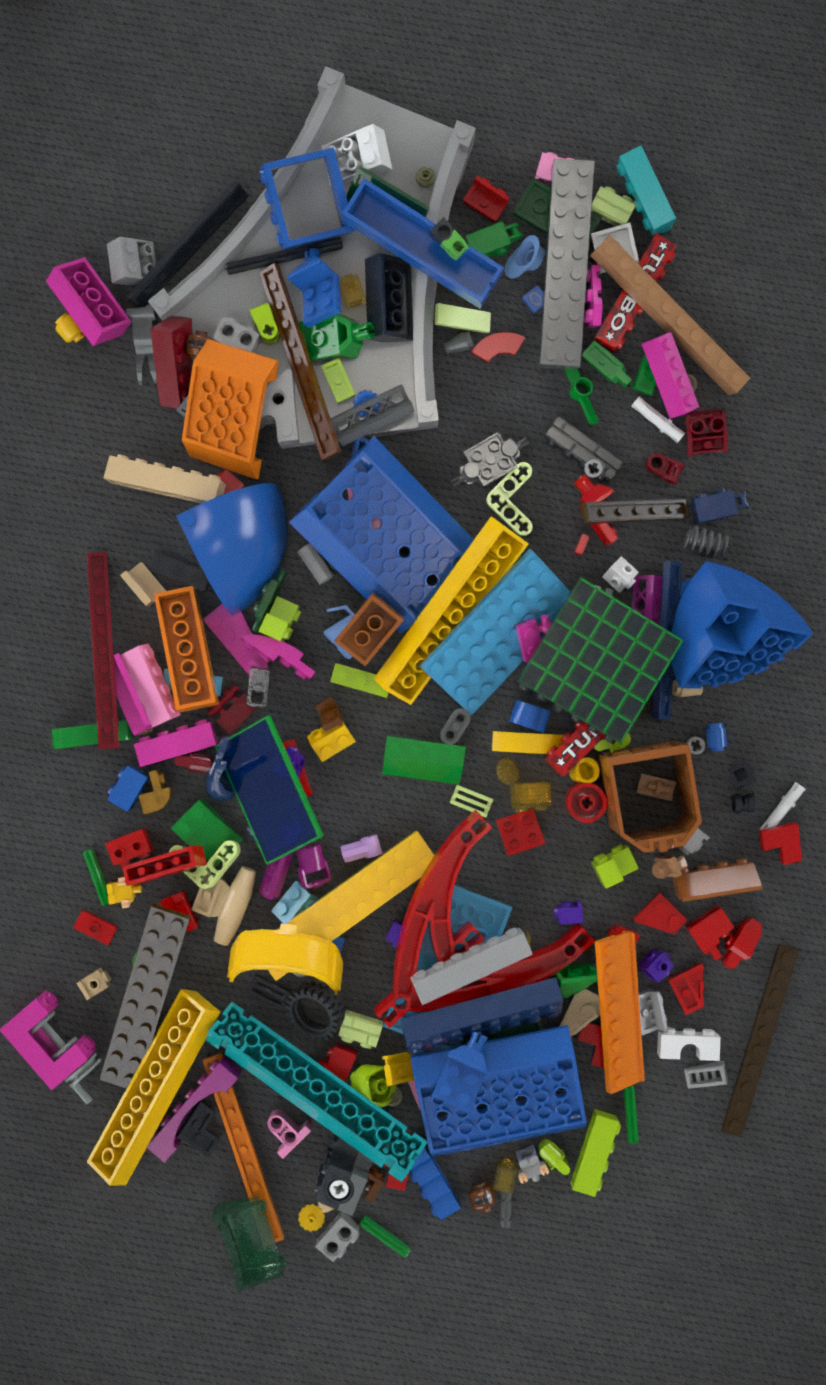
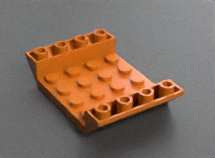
[182,339,279,480]

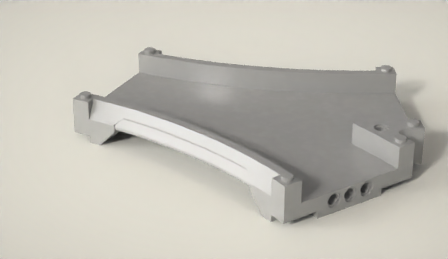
[148,66,476,449]

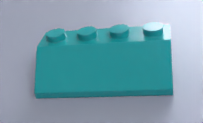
[616,146,676,235]

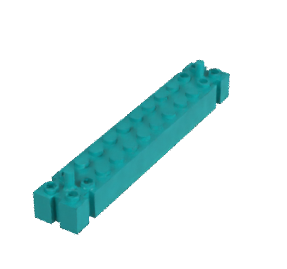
[206,1002,427,1182]

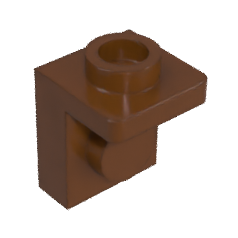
[315,697,343,732]
[364,1167,385,1203]

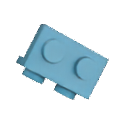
[271,881,319,924]

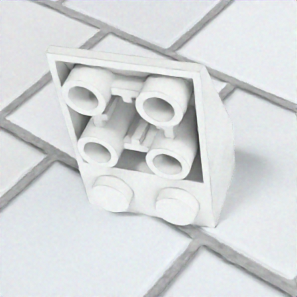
[321,124,392,186]

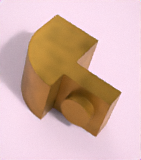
[139,769,173,814]

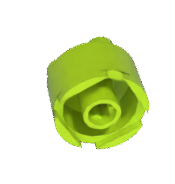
[350,1064,396,1107]

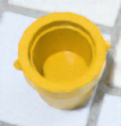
[569,757,600,783]

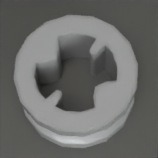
[584,459,603,478]
[686,737,705,755]

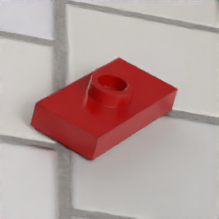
[73,909,118,945]

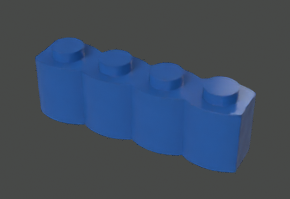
[409,1136,461,1220]

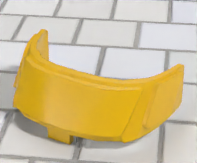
[227,923,343,995]

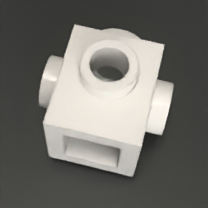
[603,556,639,593]

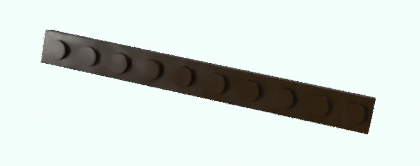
[721,944,799,1137]

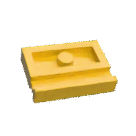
[382,1051,414,1086]

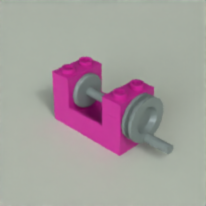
[0,990,102,1104]

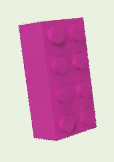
[46,257,132,346]

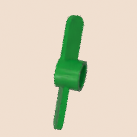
[564,369,598,425]

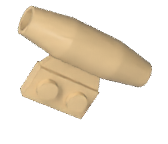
[191,866,256,946]

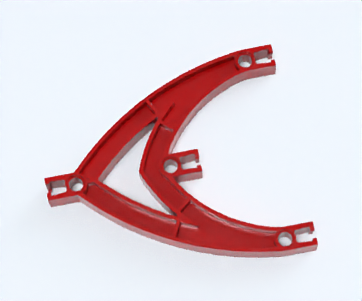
[374,810,595,1028]

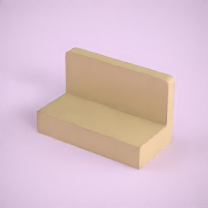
[120,562,166,607]

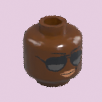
[186,330,213,359]
[468,1181,497,1214]

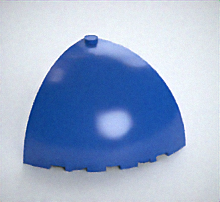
[176,483,288,616]
[672,561,813,689]

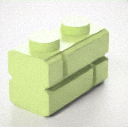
[591,186,635,227]
[338,1010,383,1049]

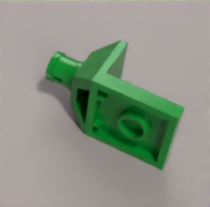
[299,314,375,362]

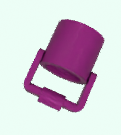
[296,844,331,889]

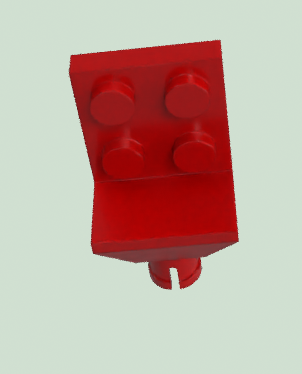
[574,474,618,547]

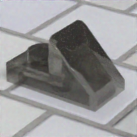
[247,666,271,708]

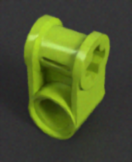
[249,302,279,345]

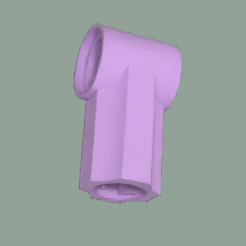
[341,834,382,863]

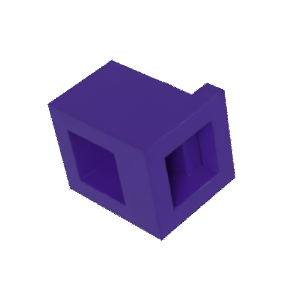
[553,900,583,925]

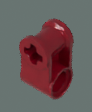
[645,453,685,485]

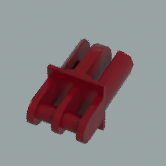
[174,752,214,773]

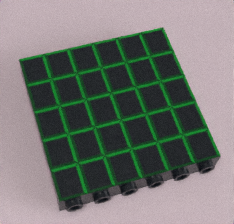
[516,578,684,745]

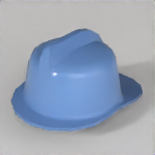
[504,235,546,278]

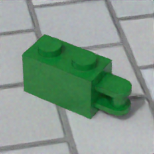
[465,222,523,258]

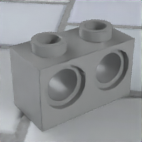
[212,317,261,353]
[315,1212,360,1262]

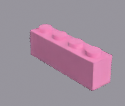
[120,643,180,727]

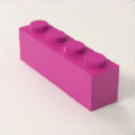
[642,332,699,418]
[134,719,219,767]

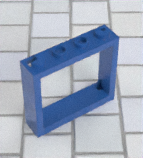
[259,147,355,250]

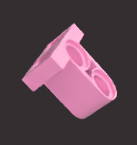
[267,1109,312,1159]

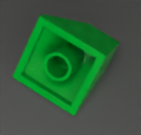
[552,963,598,998]

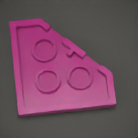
[583,265,602,328]

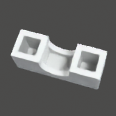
[657,1027,721,1061]

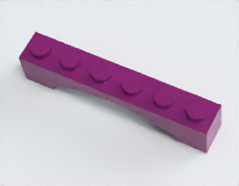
[147,1056,242,1163]

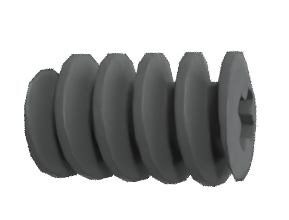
[683,525,729,558]

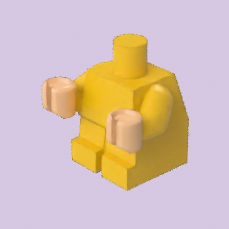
[106,877,142,908]

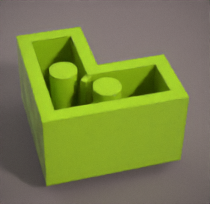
[259,596,301,642]
[591,844,639,889]

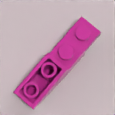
[241,634,315,680]

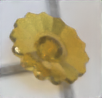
[496,758,519,785]

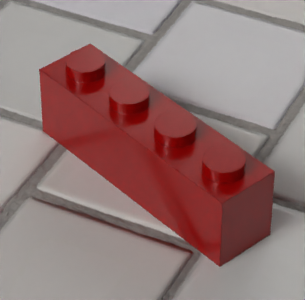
[122,845,207,886]

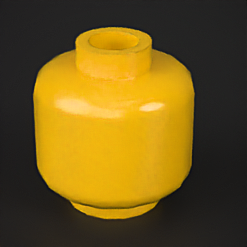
[55,312,85,343]

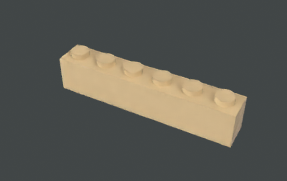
[104,454,226,504]

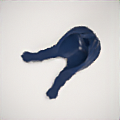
[206,736,235,801]

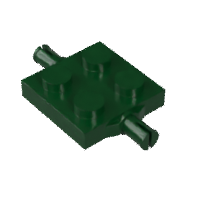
[251,569,287,633]

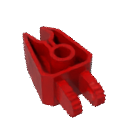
[721,917,762,969]

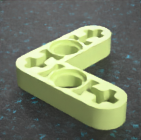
[486,462,532,536]
[169,841,241,889]

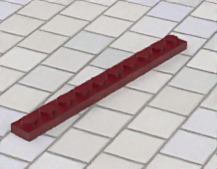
[86,552,119,750]

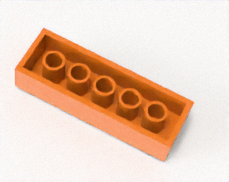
[154,586,219,713]

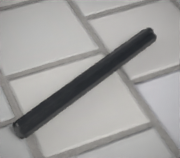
[226,237,343,275]

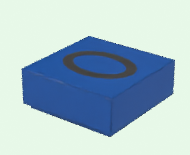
[522,285,543,314]

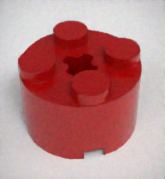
[565,783,607,823]

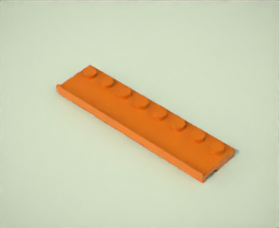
[595,931,645,1094]

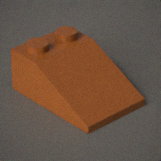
[334,592,404,666]

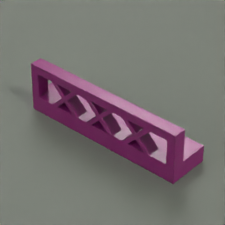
[631,575,663,625]
[259,818,303,900]

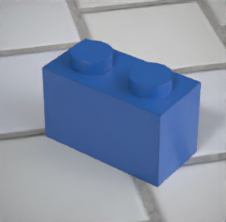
[107,765,150,812]

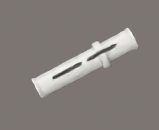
[631,396,685,443]
[759,782,806,830]

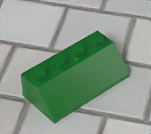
[382,735,466,785]

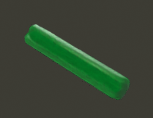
[83,849,109,906]
[623,1085,639,1144]
[359,1215,410,1258]

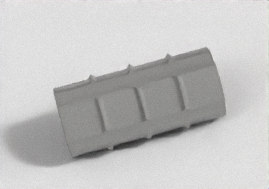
[298,543,334,585]

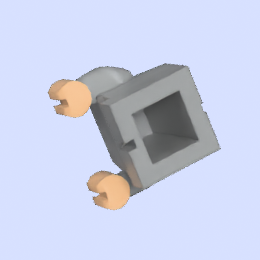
[516,1145,549,1184]

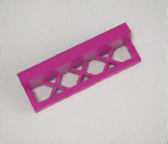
[113,653,152,736]

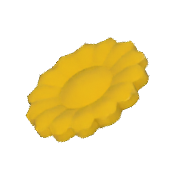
[298,1204,325,1232]

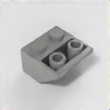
[107,237,156,285]

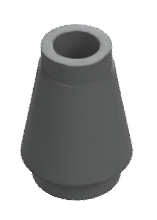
[444,331,474,354]

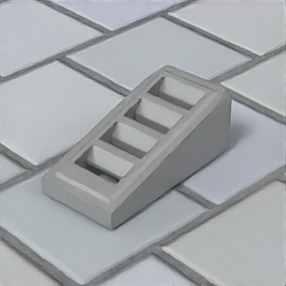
[684,1061,728,1089]

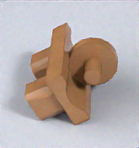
[636,773,676,801]
[652,856,688,879]

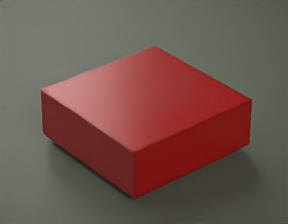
[573,534,589,556]

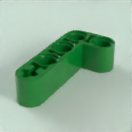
[51,720,132,749]

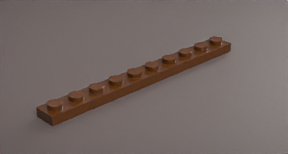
[259,263,341,460]

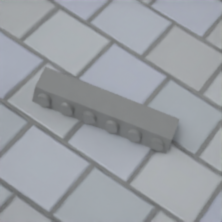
[410,928,533,1005]

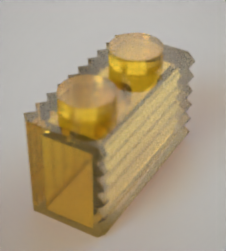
[510,781,552,812]

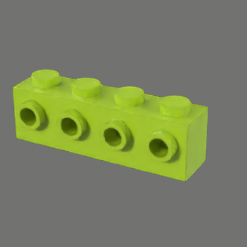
[570,1109,621,1197]

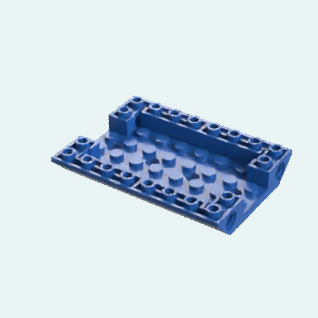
[289,436,474,634]
[411,1025,587,1157]

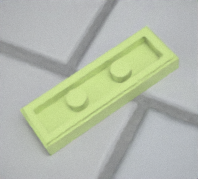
[434,303,491,334]

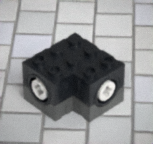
[313,1134,372,1216]

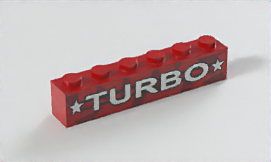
[593,234,677,353]
[545,721,605,776]

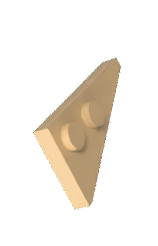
[559,988,600,1036]

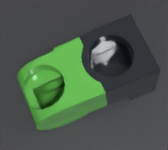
[429,217,469,260]

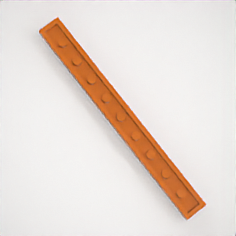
[202,1052,284,1246]

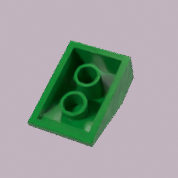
[171,799,244,867]

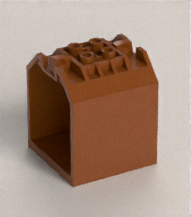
[597,741,702,853]

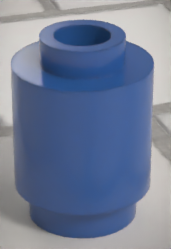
[706,723,727,752]

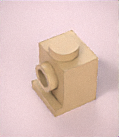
[77,968,111,1000]

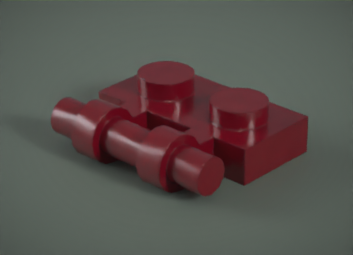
[207,684,258,735]

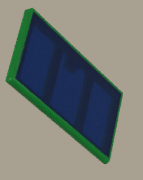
[215,715,324,865]

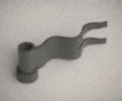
[126,304,157,385]

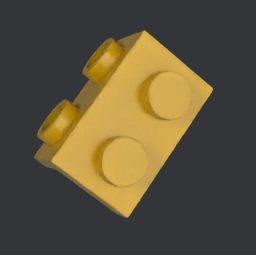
[307,719,356,762]

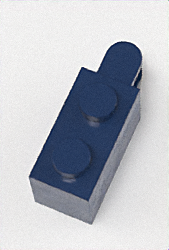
[691,488,750,525]

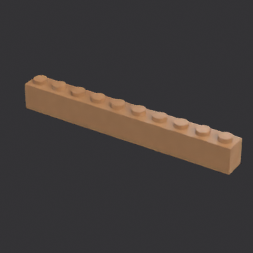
[590,235,750,395]

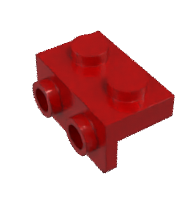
[462,176,509,224]

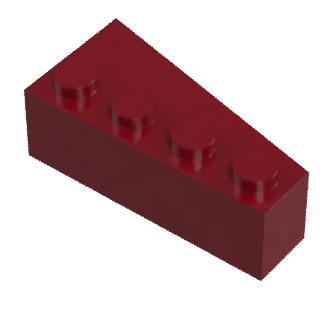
[150,315,192,408]

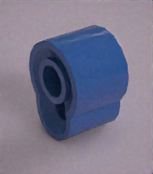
[509,700,551,733]

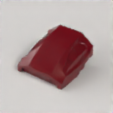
[685,409,728,456]

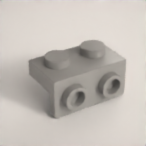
[639,989,668,1035]

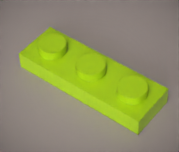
[330,663,389,698]

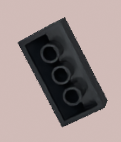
[365,253,413,342]

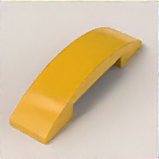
[492,731,564,754]

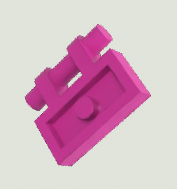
[515,615,551,663]

